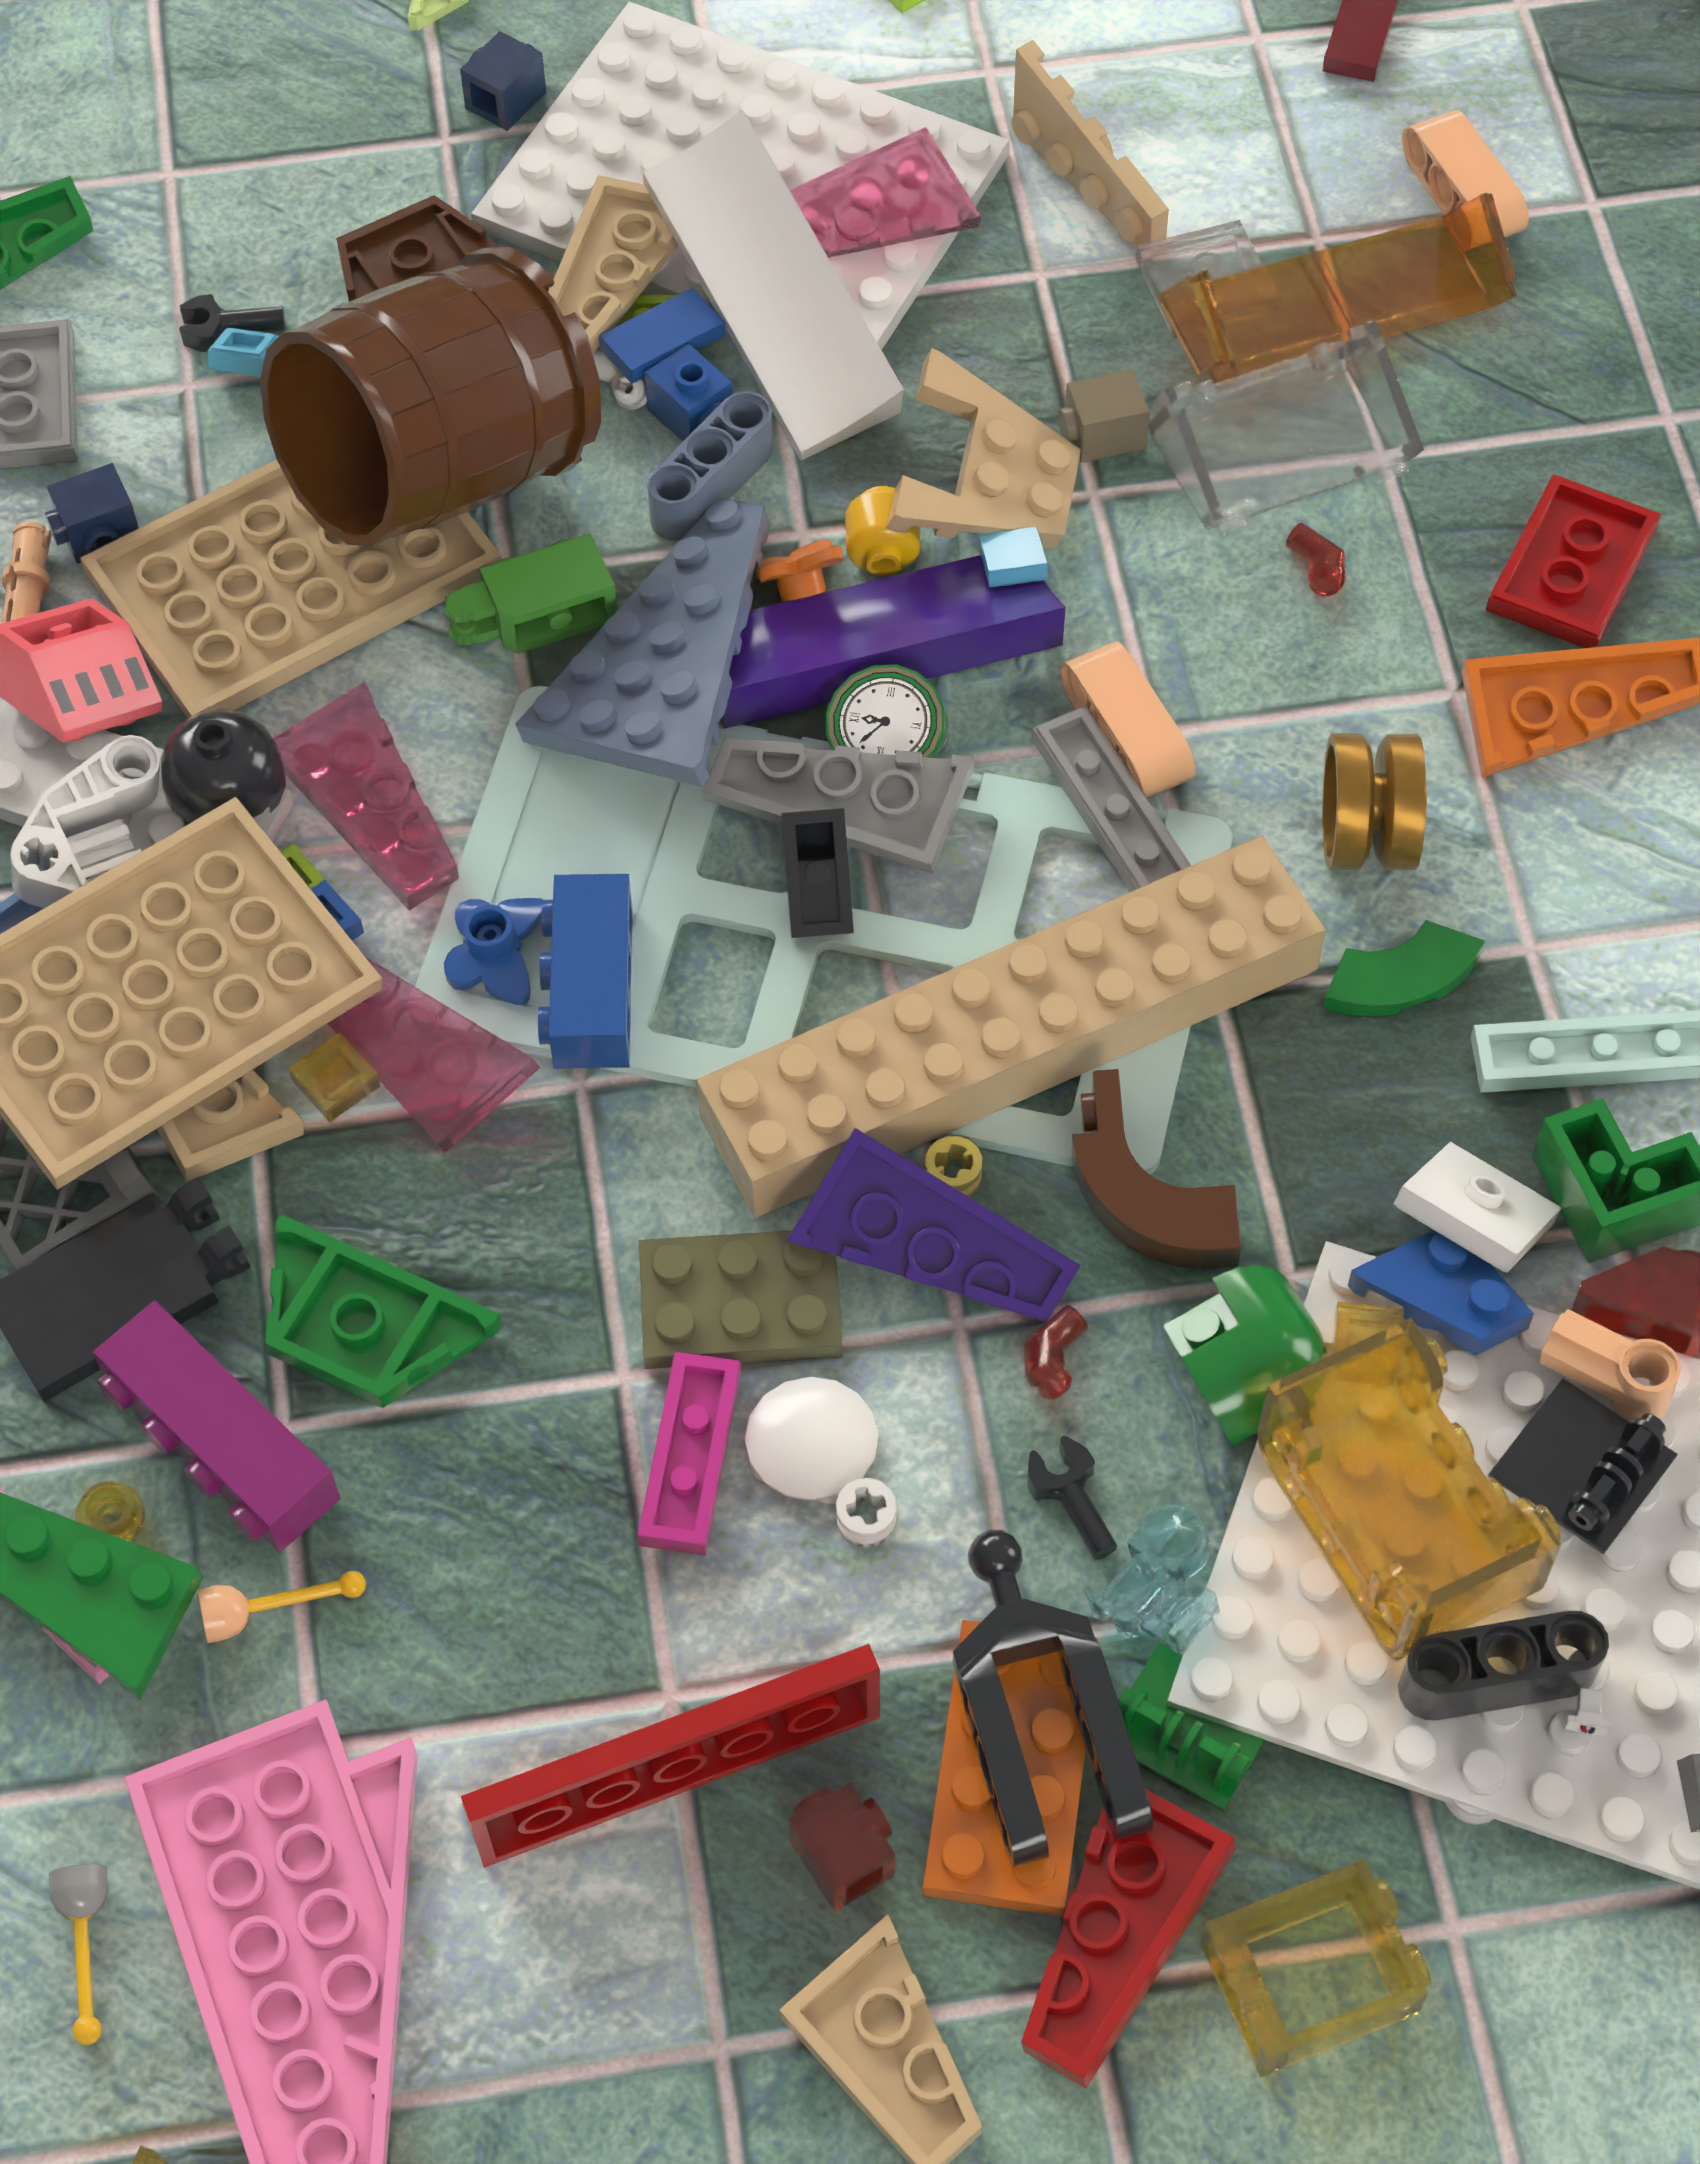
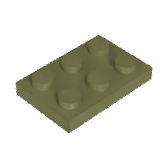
[639,1231,843,1369]

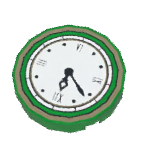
[826,664,947,758]

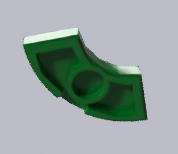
[1323,920,1485,1017]

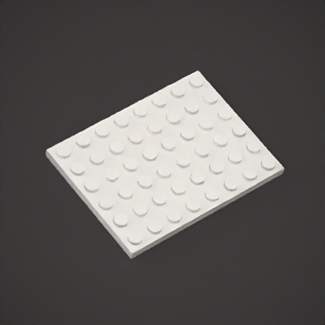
[471,2,1010,350]

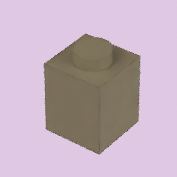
[1058,369,1150,463]

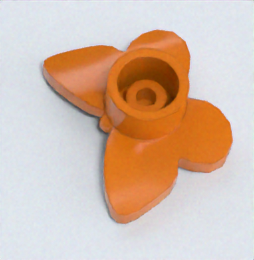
[754,539,844,601]

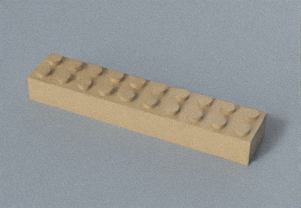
[696,835,1326,1218]

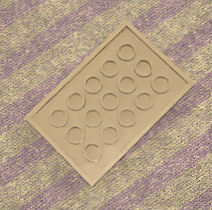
[80,460,502,718]
[0,797,382,1190]

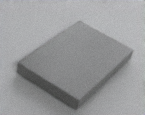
[0,319,78,470]

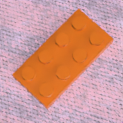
[922,1620,1100,1917]

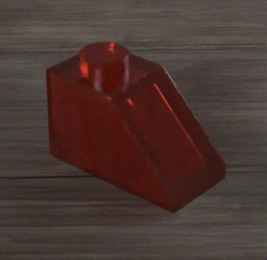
[1571,1246,1700,1359]

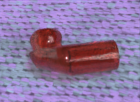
[1286,522,1346,597]
[1024,1305,1088,1400]

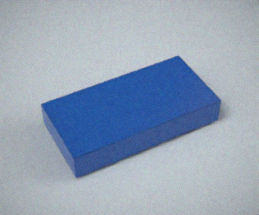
[599,287,725,384]

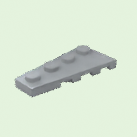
[702,737,975,874]

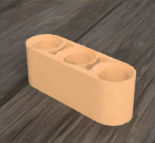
[1402,110,1529,249]
[1060,641,1196,798]

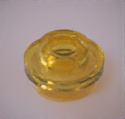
[75,1481,145,1541]

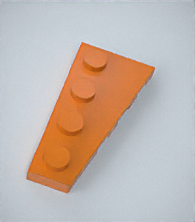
[1461,638,1700,778]

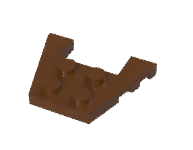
[336,195,555,302]

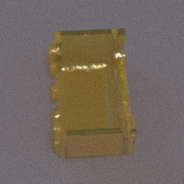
[1258,1318,1562,1661]

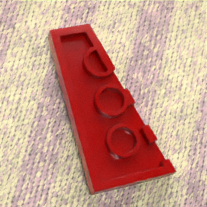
[1021,1789,1236,2089]

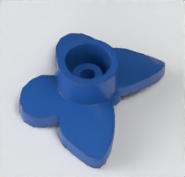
[443,898,544,1005]

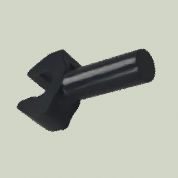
[179,294,286,352]
[1027,1436,1118,1560]

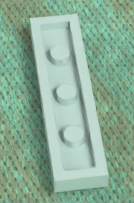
[1471,1010,1700,1093]

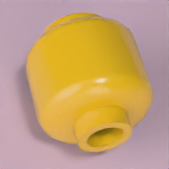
[845,486,921,576]

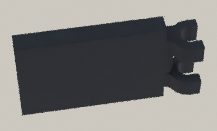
[0,1177,250,1402]

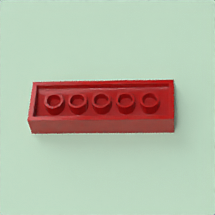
[461,1644,880,1868]

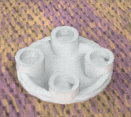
[745,1377,879,1504]

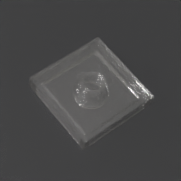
[1135,220,1280,339]

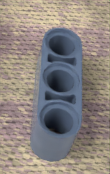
[647,391,773,540]

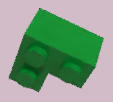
[1532,1098,1700,1264]

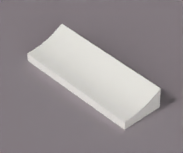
[643,109,904,461]

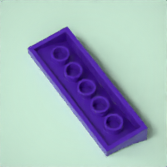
[720,555,1066,729]

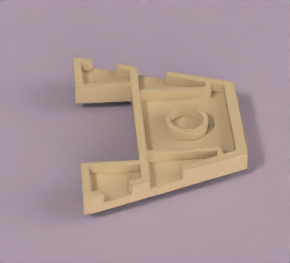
[886,348,1081,549]

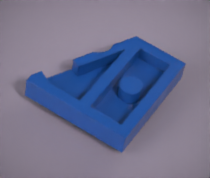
[1347,1230,1534,1355]

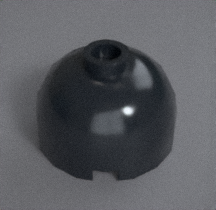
[160,709,286,825]

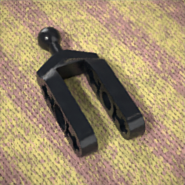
[952,1530,1153,1867]

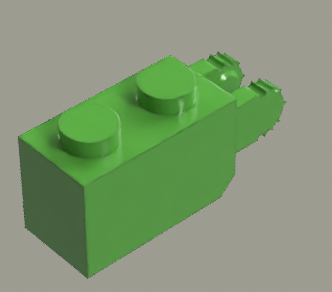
[444,533,617,653]

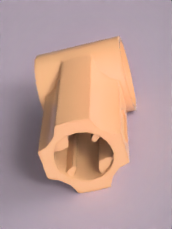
[1539,1309,1681,1421]

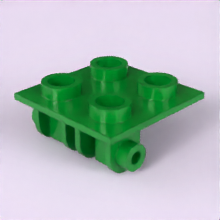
[1118,1626,1265,1812]

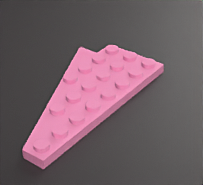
[124,1699,418,2164]

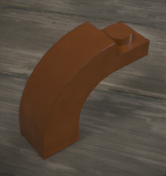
[1072,1069,1241,1269]

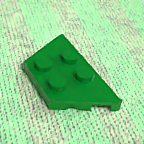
[265,1214,502,1408]

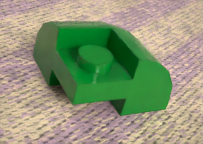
[1163,1265,1327,1446]

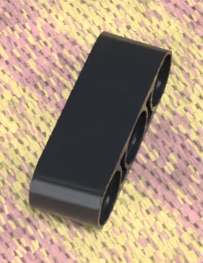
[1398,1611,1609,1720]

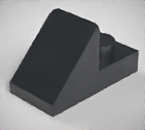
[781,808,854,938]

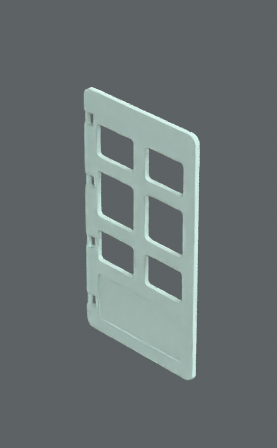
[410,686,1233,1175]

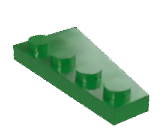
[0,176,94,290]
[0,1492,203,1700]

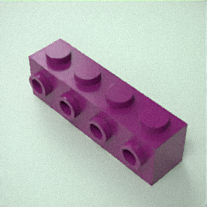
[93,1300,341,1553]

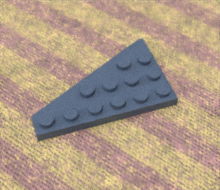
[515,497,771,787]

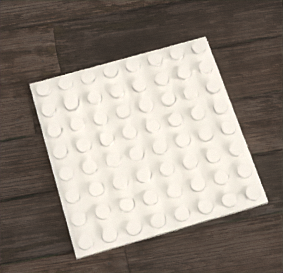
[1166,1241,1700,1889]

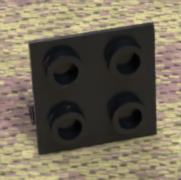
[1488,1378,1678,1555]

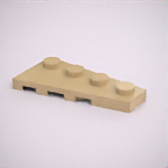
[548,175,679,354]

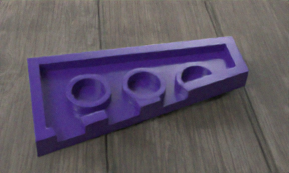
[786,1128,1081,1322]

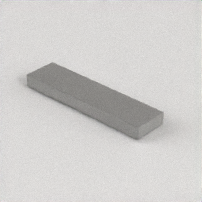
[1032,706,1191,892]

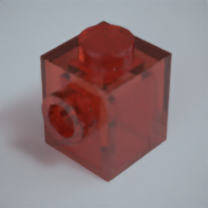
[788,1783,895,1912]

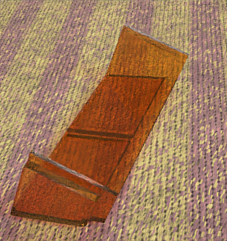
[1157,192,1517,386]

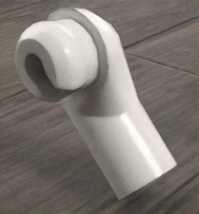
[593,350,647,410]

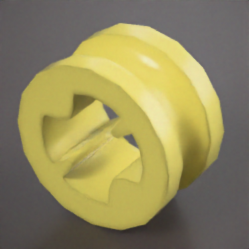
[925,1136,982,1197]

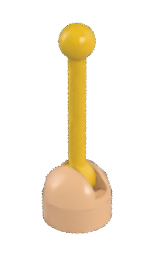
[197,1571,366,1644]

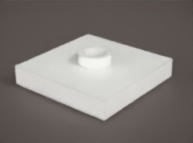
[1394,1142,1562,1273]

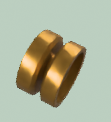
[1322,733,1427,870]

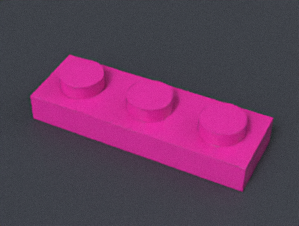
[637,1352,741,1556]

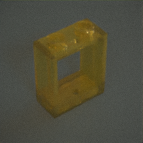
[1200,1859,1431,2078]

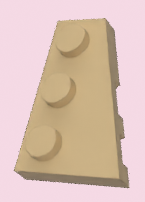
[779,1914,982,2164]

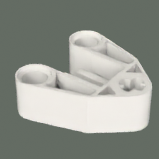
[10,735,160,908]

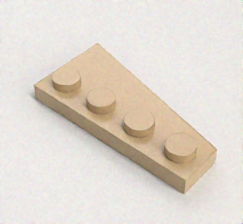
[1012,40,1169,258]
[157,1070,304,1182]

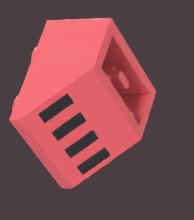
[0,598,162,743]

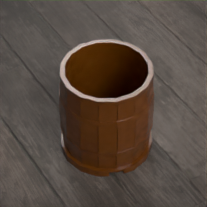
[260,247,601,546]

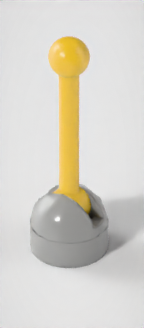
[49,1864,108,2045]

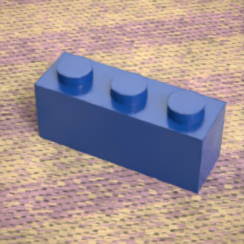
[538,874,633,1069]

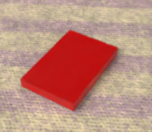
[1486,474,1662,648]

